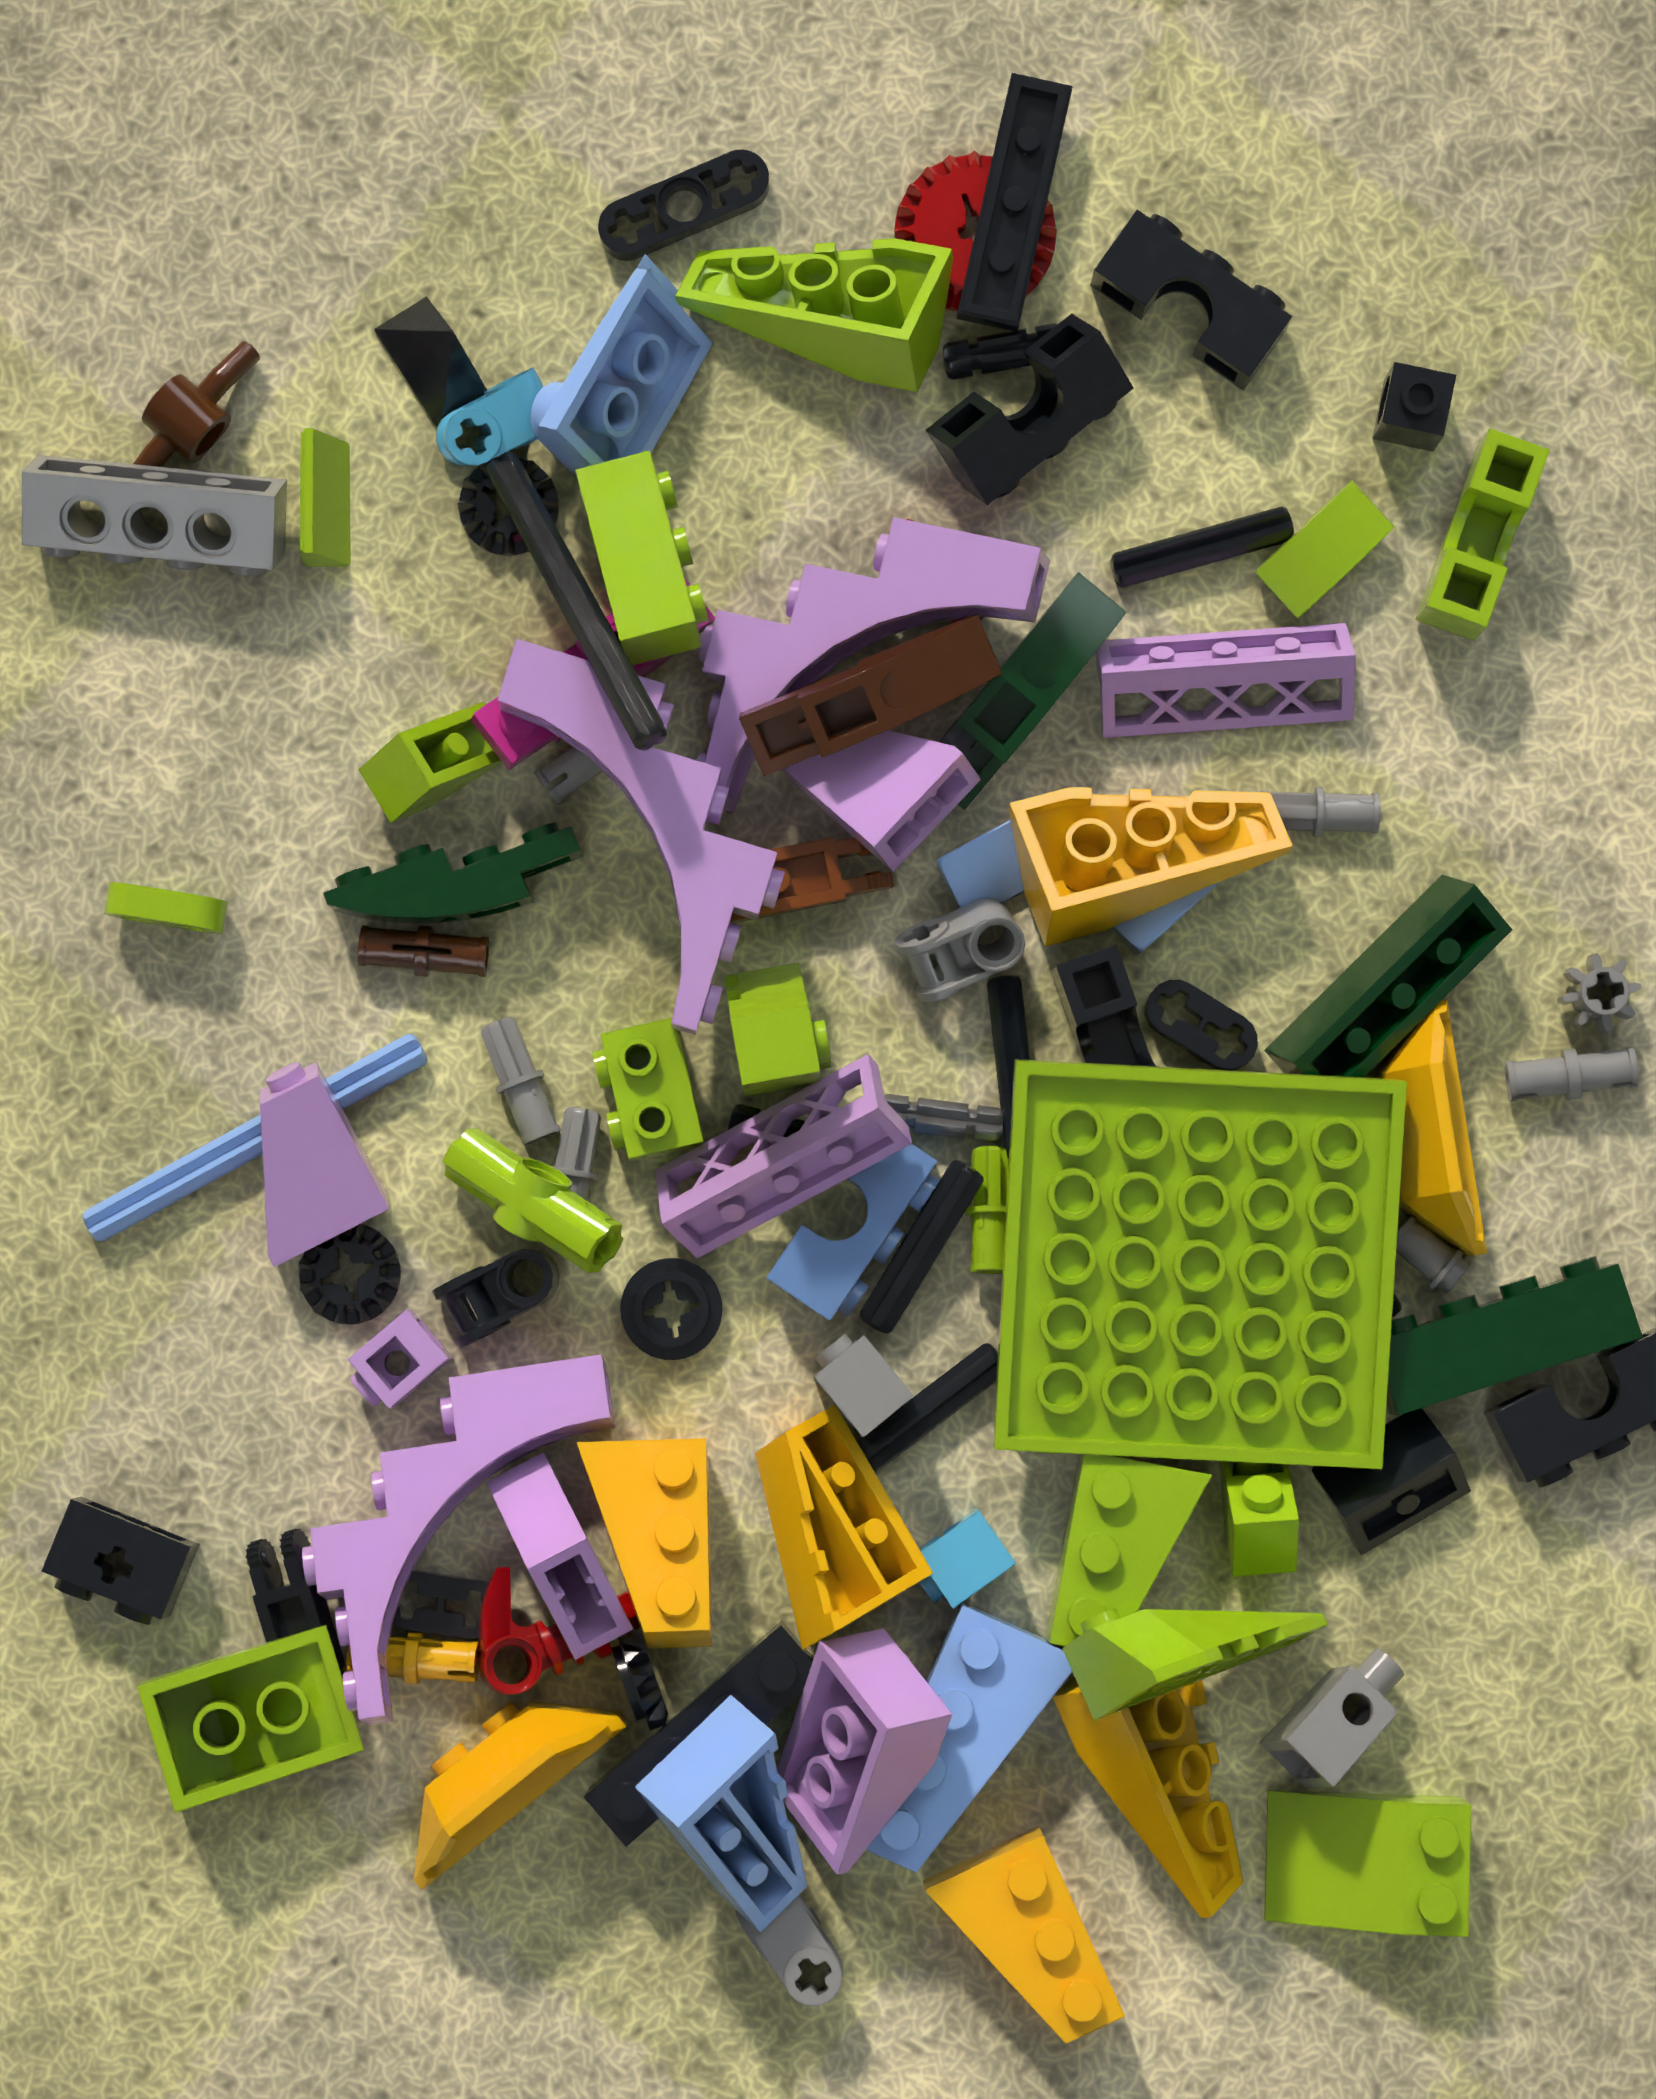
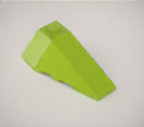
[1062,1608,1328,1721]

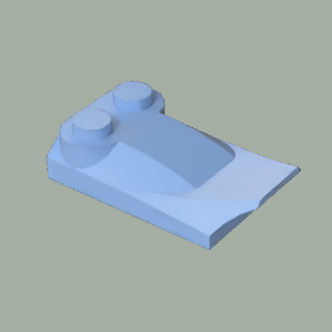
[530,254,713,477]

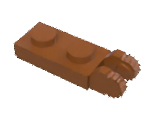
[730,837,894,923]

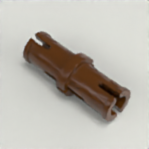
[357,925,489,977]

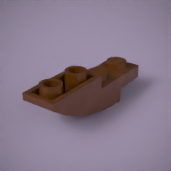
[739,613,1002,776]

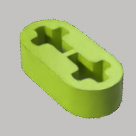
[104,882,228,934]

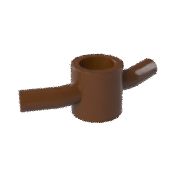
[133,341,260,467]

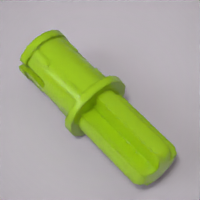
[965,1146,1009,1274]

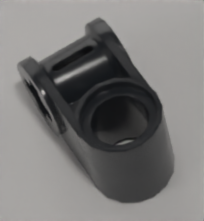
[432,1249,560,1349]

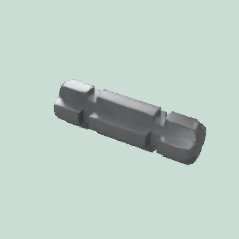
[884,1094,1003,1142]

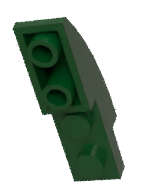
[938,572,1127,810]
[323,823,584,924]

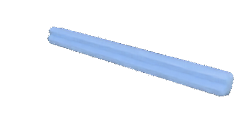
[82,1034,428,1241]

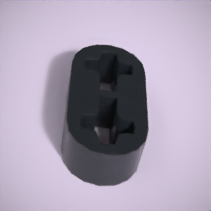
[1145,980,1258,1071]
[392,1570,488,1639]

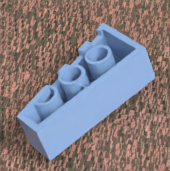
[866,1602,1072,1873]

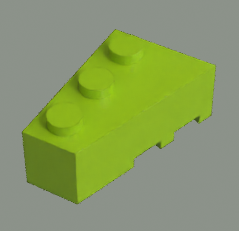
[575,450,709,665]
[1045,1454,1212,1646]

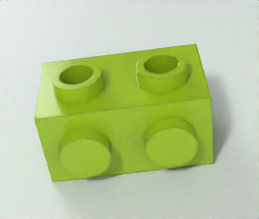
[592,1017,705,1161]

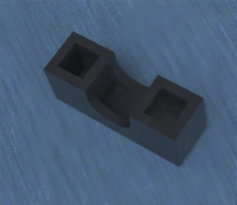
[1090,209,1293,391]
[925,313,1134,505]
[1051,944,1160,1067]
[1484,1328,1656,1488]

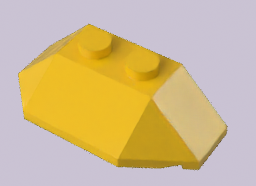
[1374,1000,1488,1256]
[414,1701,629,1891]

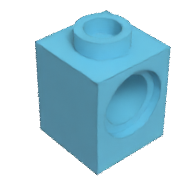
[919,1508,1016,1608]

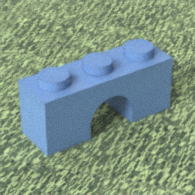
[766,1144,940,1321]

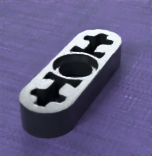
[598,149,769,261]

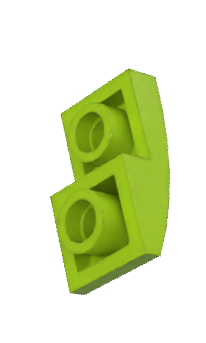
[1255,480,1394,618]

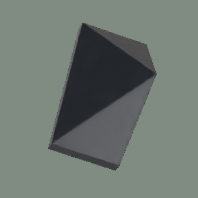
[374,296,487,428]

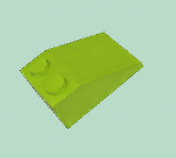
[137,1625,364,1813]
[1264,1790,1471,1937]

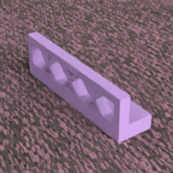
[1096,623,1356,738]
[655,1054,912,1259]

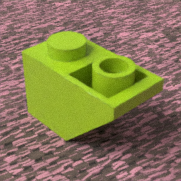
[1219,1461,1299,1577]

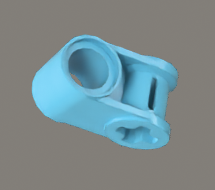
[436,367,544,466]

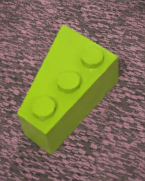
[724,962,831,1097]

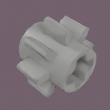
[1557,953,1641,1034]

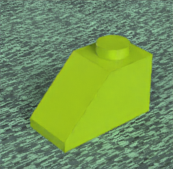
[358,701,503,823]

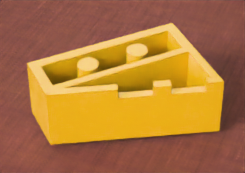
[755,1405,933,1650]
[576,1438,713,1649]
[923,1827,1125,2044]

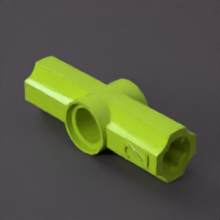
[442,1128,624,1273]

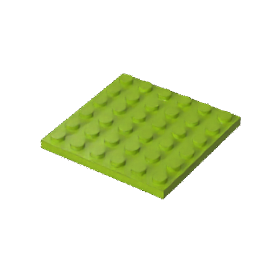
[993,1059,1407,1469]

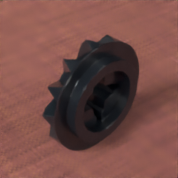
[457,458,559,556]
[298,1224,401,1325]
[620,1258,722,1360]
[611,1629,668,1731]

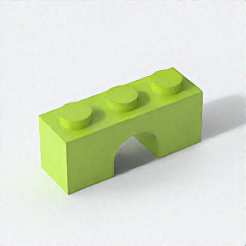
[1415,428,1550,641]

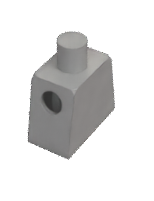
[1259,1648,1404,1788]

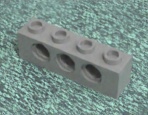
[22,455,287,576]

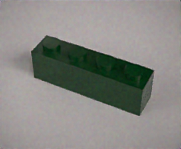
[1264,875,1513,1078]
[1386,1256,1643,1415]

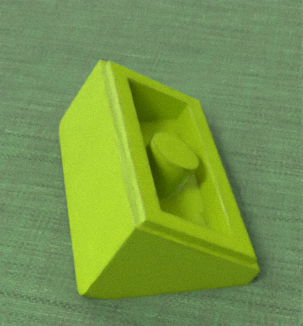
[300,428,351,567]

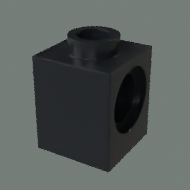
[1372,362,1457,452]

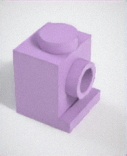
[348,1309,453,1409]

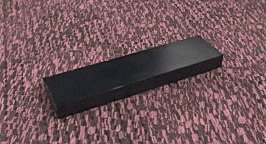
[957,73,1073,332]

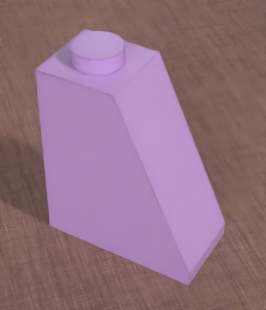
[781,730,981,872]
[260,1062,389,1267]
[486,1452,633,1660]

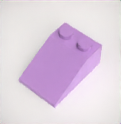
[777,1628,952,1875]

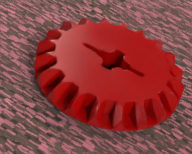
[894,151,1057,312]

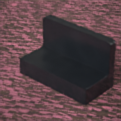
[1312,1408,1471,1555]

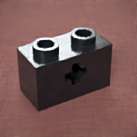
[41,1497,200,1625]

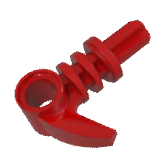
[478,1567,640,1695]

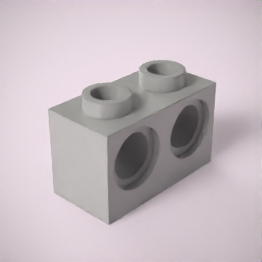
[813,1333,914,1437]

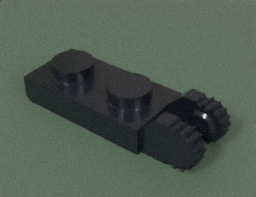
[245,1528,347,1679]

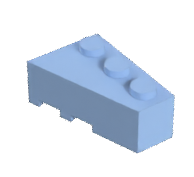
[635,1695,807,1932]

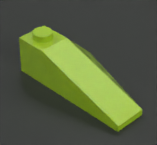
[675,238,954,392]

